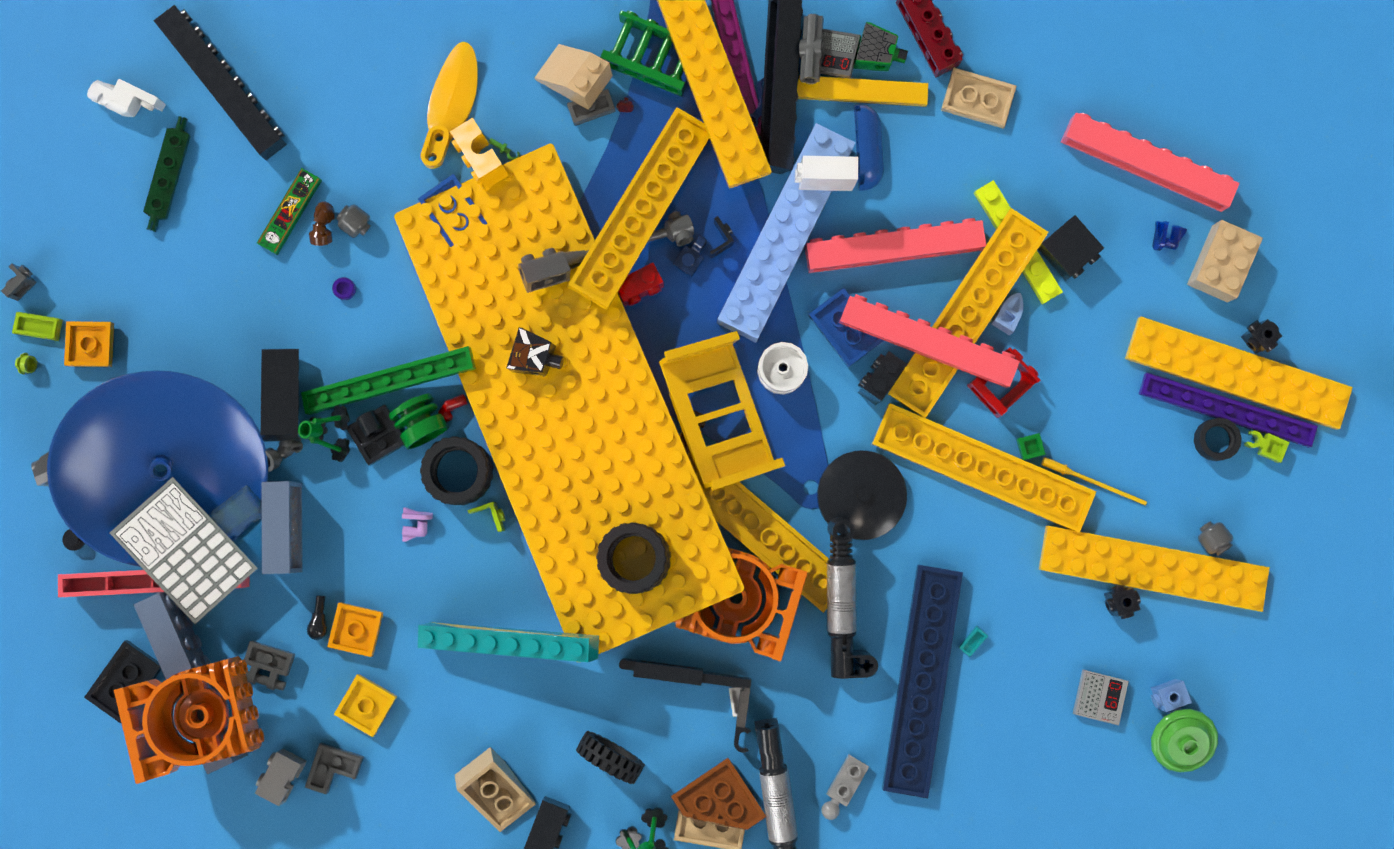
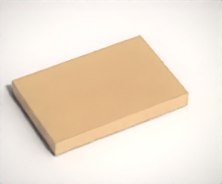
[941,68,1017,129]
[674,811,745,849]

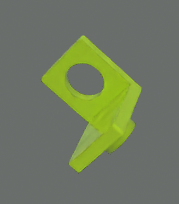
[467,502,506,532]

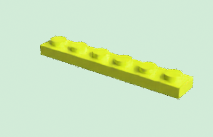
[974,180,1063,304]

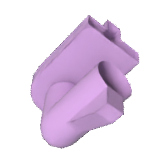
[402,507,433,542]

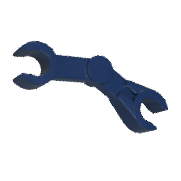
[749,78,764,127]

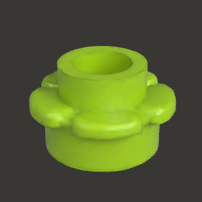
[15,353,37,375]

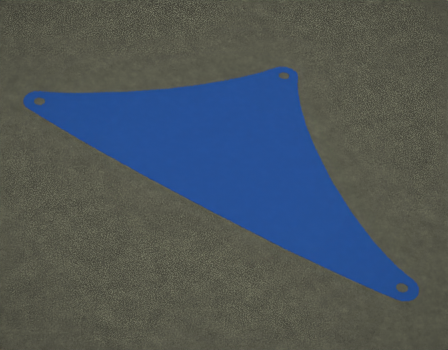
[579,0,828,509]

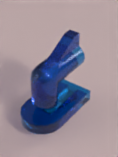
[1152,221,1187,251]

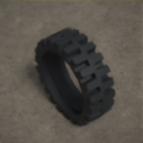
[576,731,645,784]

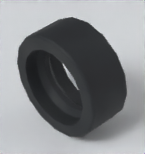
[1194,418,1242,461]

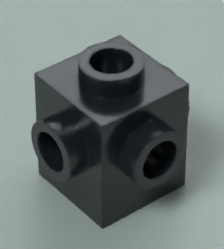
[1241,319,1282,354]
[1104,585,1141,619]

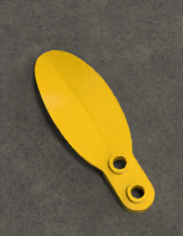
[420,42,478,169]

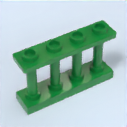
[600,10,685,97]

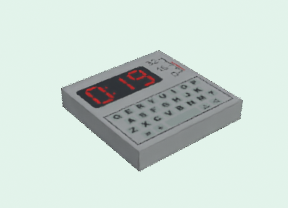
[1073,669,1129,725]

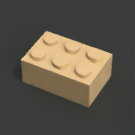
[1187,220,1263,303]

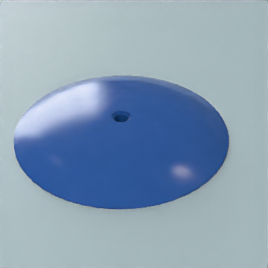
[47,370,268,567]

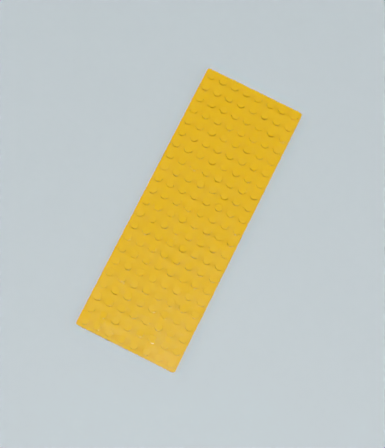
[394,144,745,654]

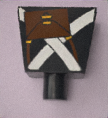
[506,327,564,376]

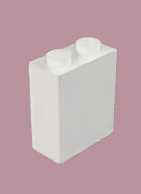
[795,156,858,191]

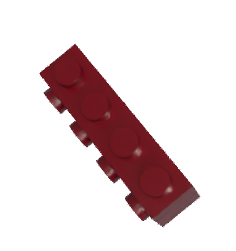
[896,0,963,78]

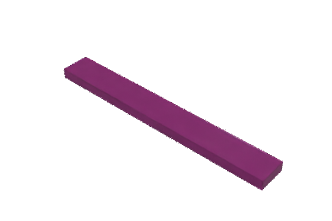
[710,0,762,136]

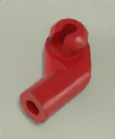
[438,394,467,422]

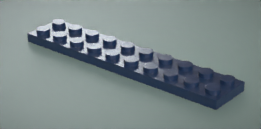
[882,565,963,799]

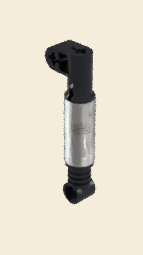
[827,517,878,679]
[754,718,798,849]

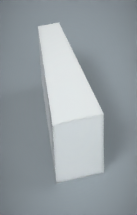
[729,687,743,717]

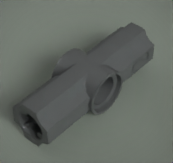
[799,14,825,84]

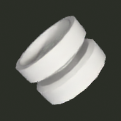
[757,342,808,395]

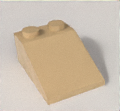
[534,44,613,110]
[455,747,536,832]

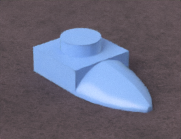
[991,293,1023,336]

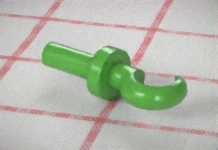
[489,138,520,161]

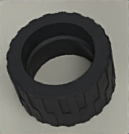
[420,436,493,505]
[596,522,671,594]

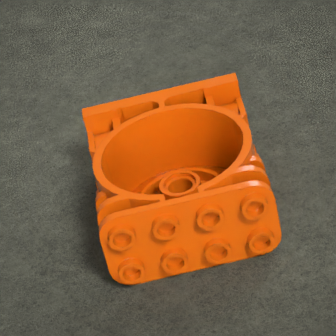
[674,547,808,661]
[114,656,264,784]

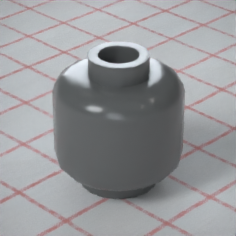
[336,204,371,238]
[1198,521,1233,556]

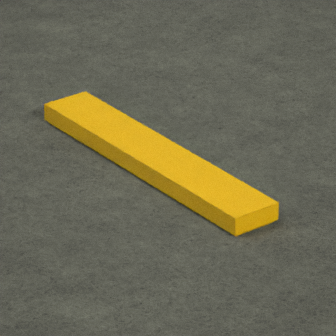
[797,75,928,107]

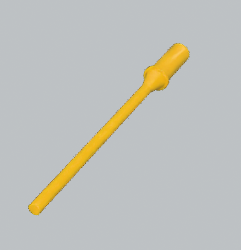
[1041,457,1147,505]

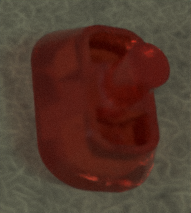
[616,97,634,113]

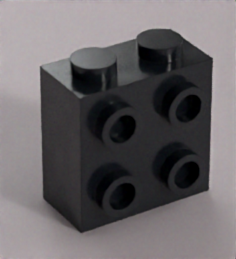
[1038,215,1104,281]
[858,351,907,405]

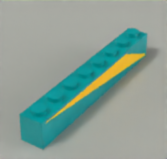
[418,622,599,663]

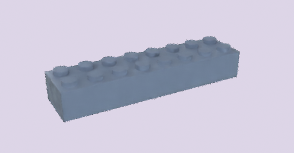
[133,592,248,774]

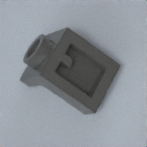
[1,263,37,301]

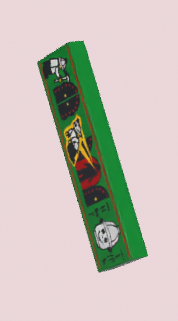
[257,168,322,255]

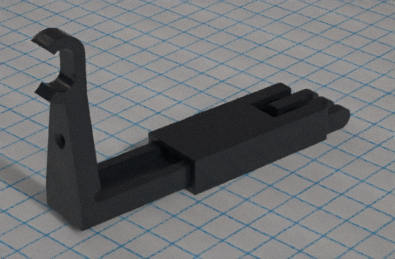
[619,658,751,753]

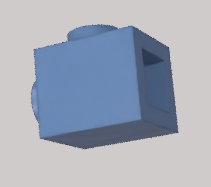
[1151,679,1192,714]

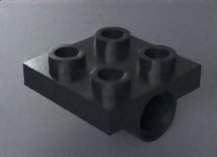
[347,404,404,466]

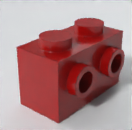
[618,262,664,306]

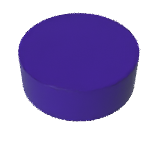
[332,277,356,300]

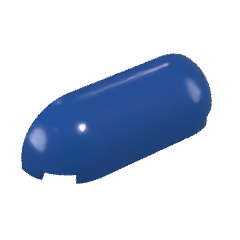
[854,104,884,191]

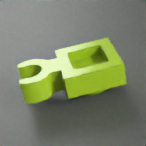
[1244,431,1290,463]

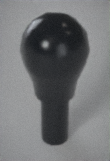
[307,596,327,640]

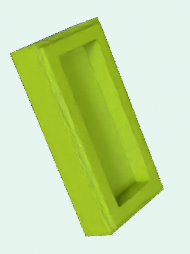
[12,312,63,341]

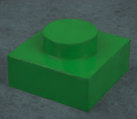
[1016,433,1046,460]

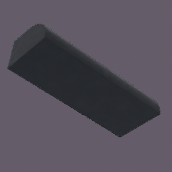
[260,349,299,442]

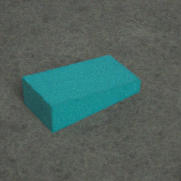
[959,625,988,657]

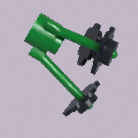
[298,406,350,462]
[615,807,669,849]

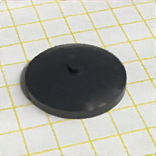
[817,450,907,540]

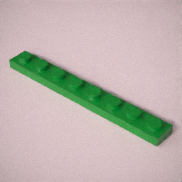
[301,346,476,415]

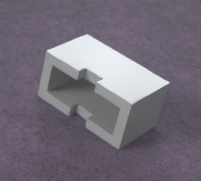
[255,749,307,806]

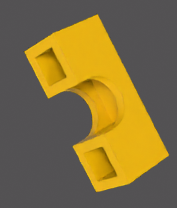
[450,118,509,189]

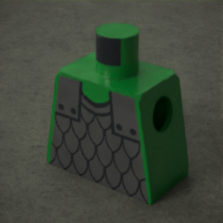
[854,22,908,72]

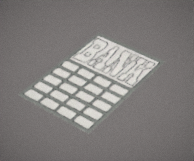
[110,477,258,624]

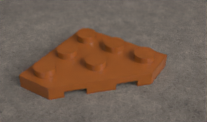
[671,758,767,830]

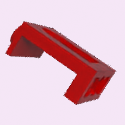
[967,347,1040,418]

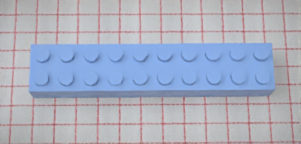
[717,123,856,343]

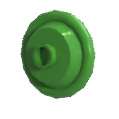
[1151,709,1218,773]

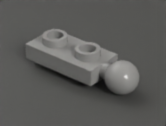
[821,754,869,820]

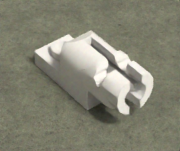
[87,79,166,117]

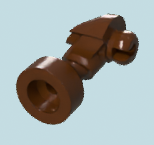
[309,201,335,246]

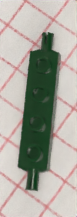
[143,116,191,232]

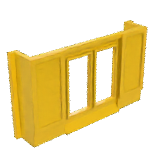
[659,331,785,491]

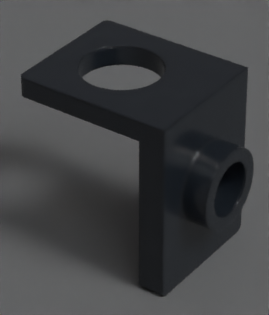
[710,216,734,259]

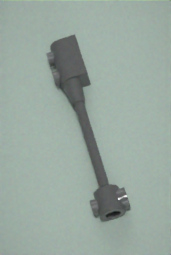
[518,211,694,293]

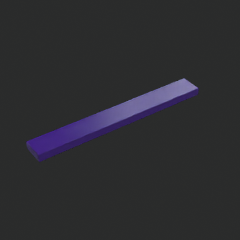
[1139,373,1318,448]

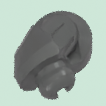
[265,436,303,472]

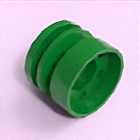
[389,393,449,450]

